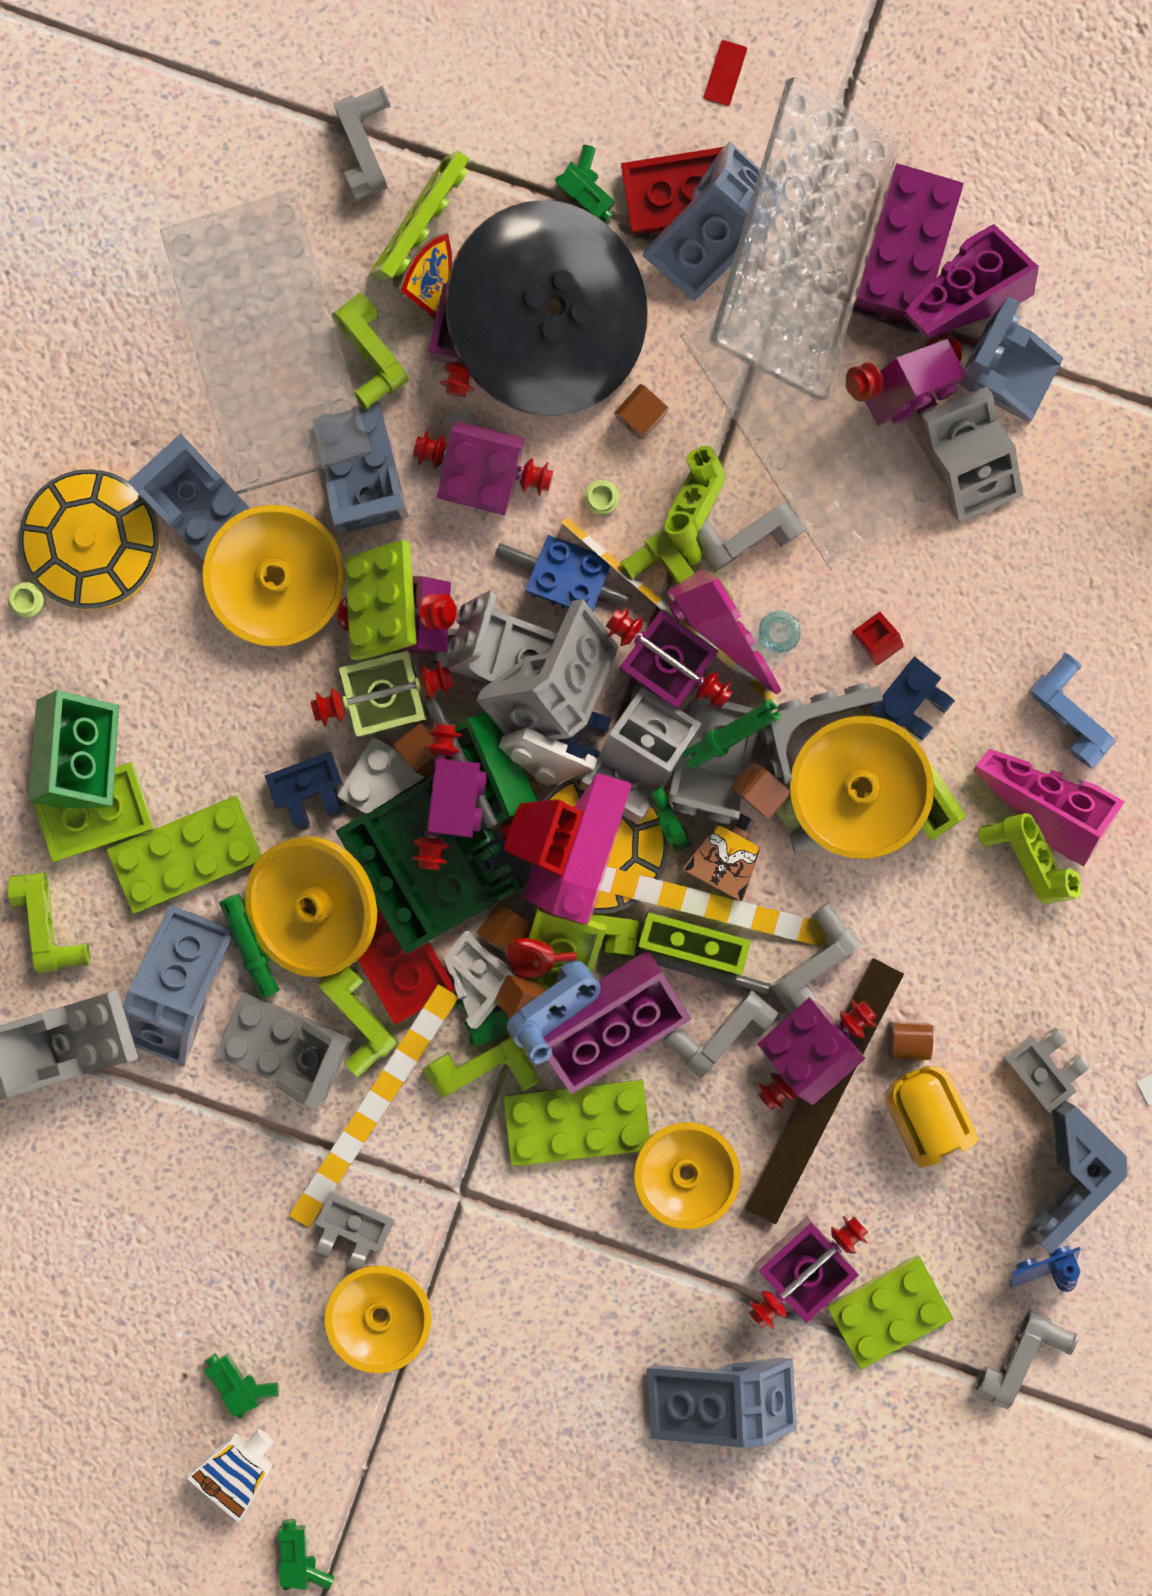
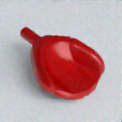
[505,938,577,978]

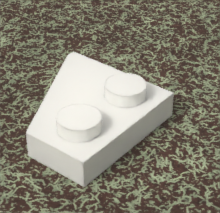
[499,727,597,787]
[444,931,516,1029]

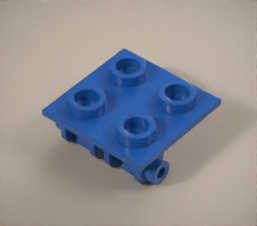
[525,535,611,611]
[1010,1245,1081,1292]

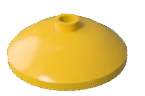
[634,1122,741,1229]
[325,1265,432,1373]

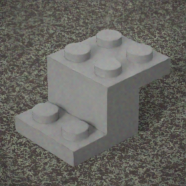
[922,386,1023,523]
[578,687,702,825]

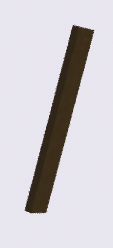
[744,957,904,1224]

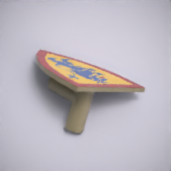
[393,233,452,320]

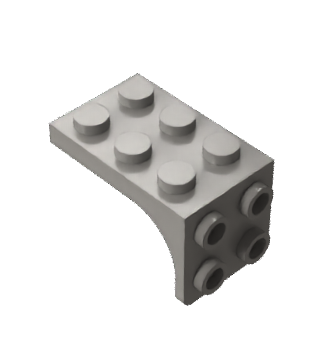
[447,590,557,684]
[759,682,883,784]
[668,693,758,825]

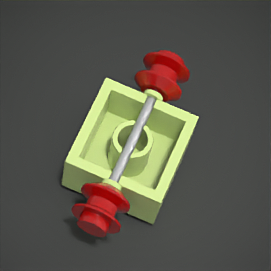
[310,650,454,739]

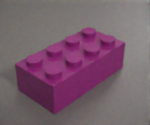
[852,163,964,325]
[543,950,691,1095]

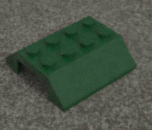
[335,774,523,954]

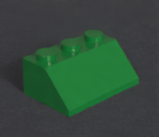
[28,690,120,808]
[448,712,537,823]

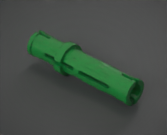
[683,699,781,770]
[218,893,280,999]

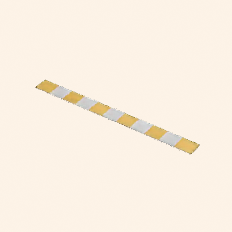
[561,517,775,701]
[600,867,826,947]
[289,984,458,1228]

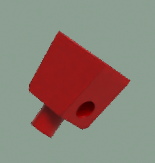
[501,799,584,876]

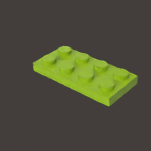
[368,150,470,282]
[106,795,262,914]
[503,1079,650,1166]

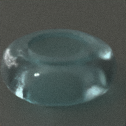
[757,610,801,654]

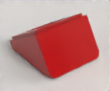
[852,611,904,665]

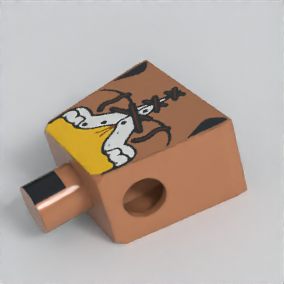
[681,813,761,901]

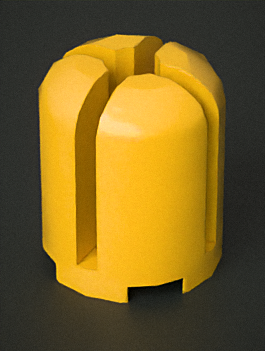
[885,1066,979,1168]

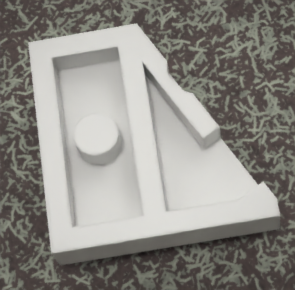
[337,736,428,814]

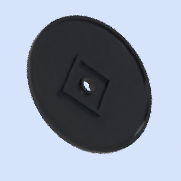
[445,200,648,416]

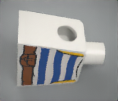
[187,1429,274,1523]

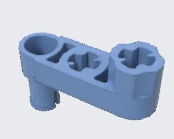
[1028,653,1116,769]
[507,961,601,1064]

